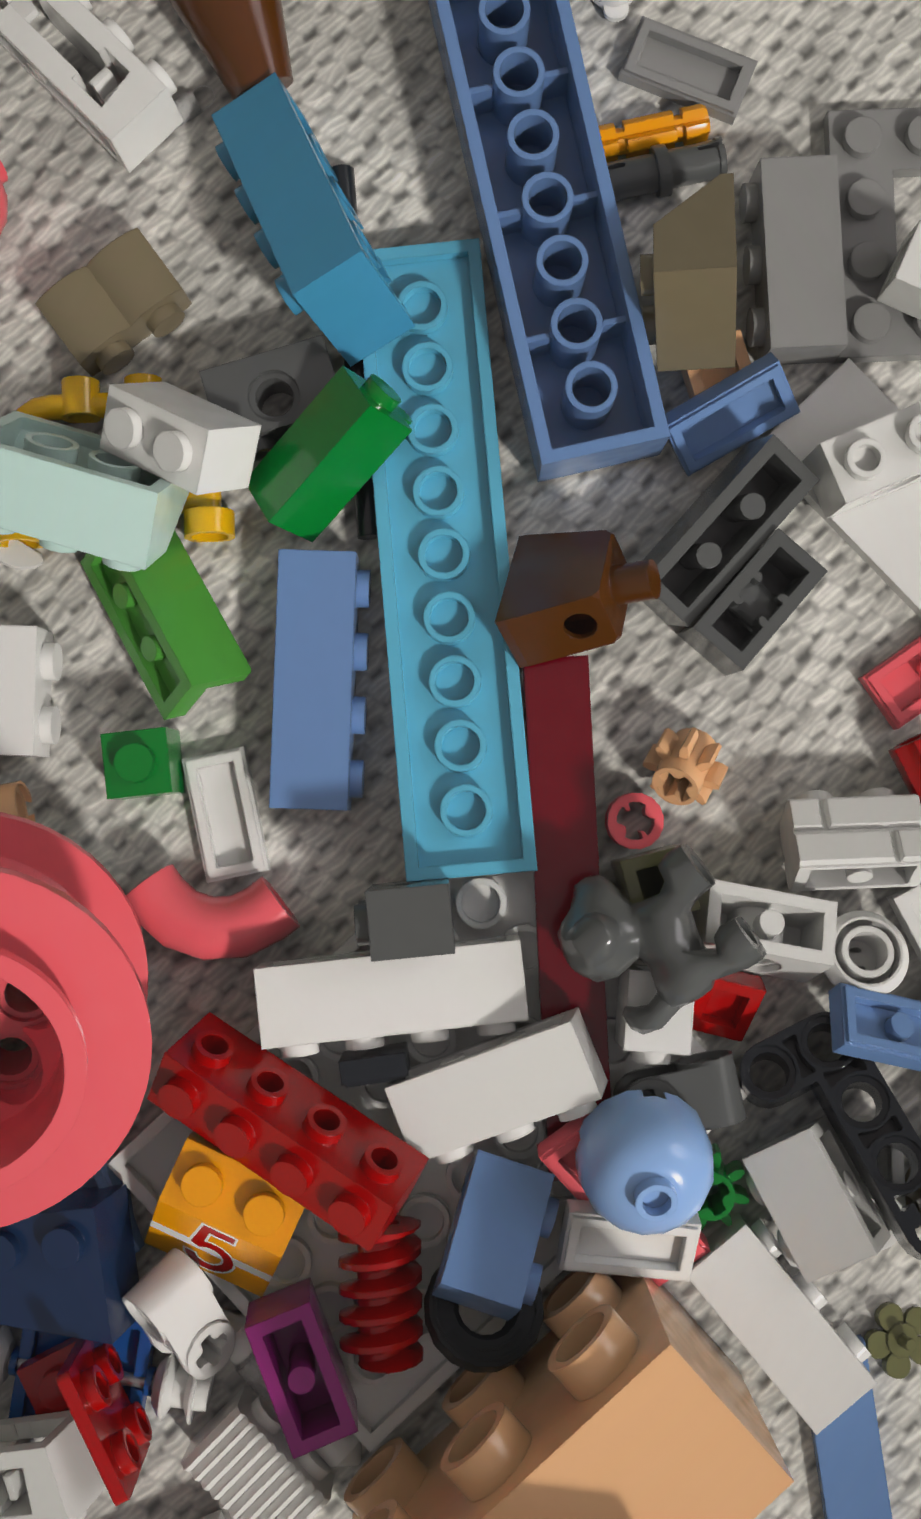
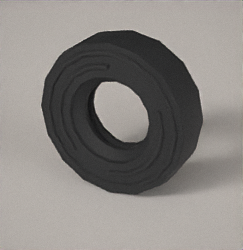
[424,1268,544,1373]

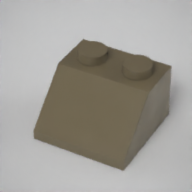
[640,173,737,372]

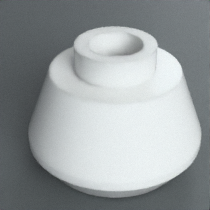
[824,911,909,994]

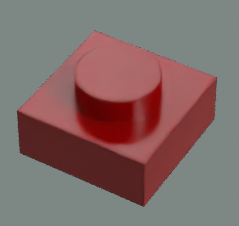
[692,971,767,1042]

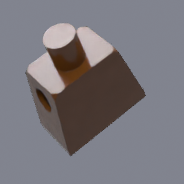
[495,530,661,668]

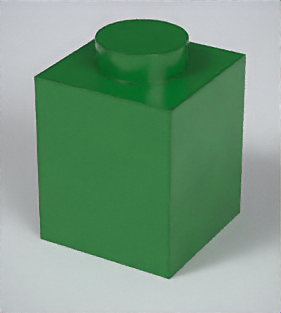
[100,727,186,800]

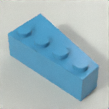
[211,72,415,366]

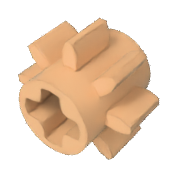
[642,727,728,805]

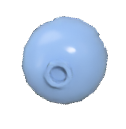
[575,1090,714,1235]

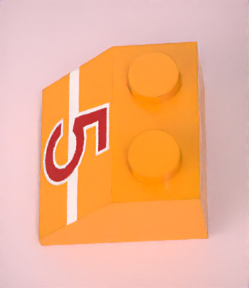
[144,1131,305,1297]

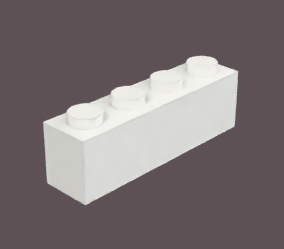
[253,934,529,1058]

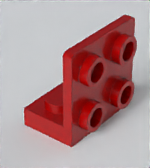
[16,1337,152,1506]

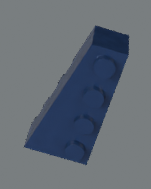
[0,1184,139,1344]

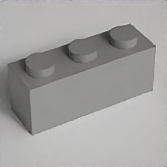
[739,154,848,365]

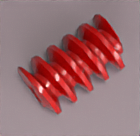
[338,1215,424,1374]

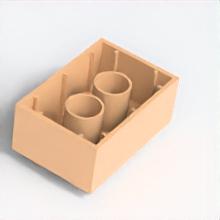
[344,1271,794,1519]

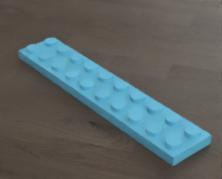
[363,238,538,882]

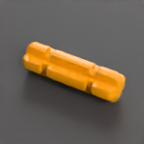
[598,104,710,162]

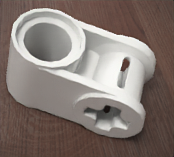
[122,1248,236,1380]

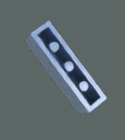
[269,549,371,811]

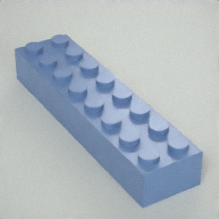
[428,0,670,482]

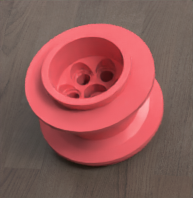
[0,812,152,1227]

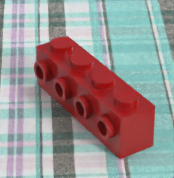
[147,1012,429,1252]

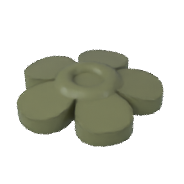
[864,1301,921,1379]

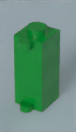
[248,365,412,543]

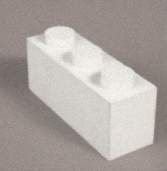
[384,1007,608,1165]
[690,1212,877,1435]

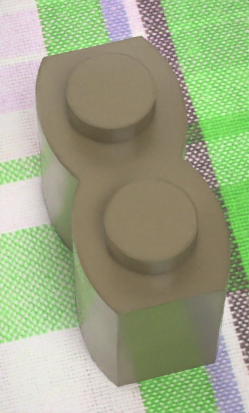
[35,227,192,377]

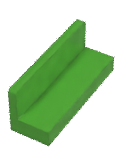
[80,530,251,720]

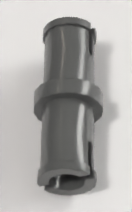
[607,136,728,201]

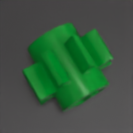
[698,1143,749,1230]

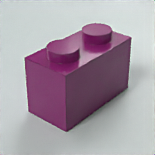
[244,1277,358,1459]

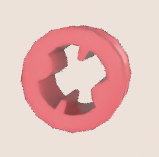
[605,793,664,849]

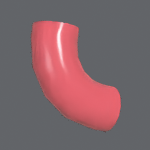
[126,864,300,960]

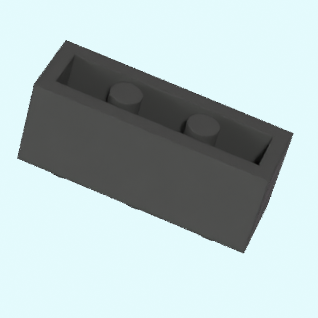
[643,434,819,627]

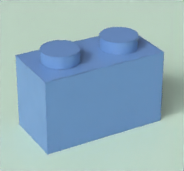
[432,1149,559,1321]

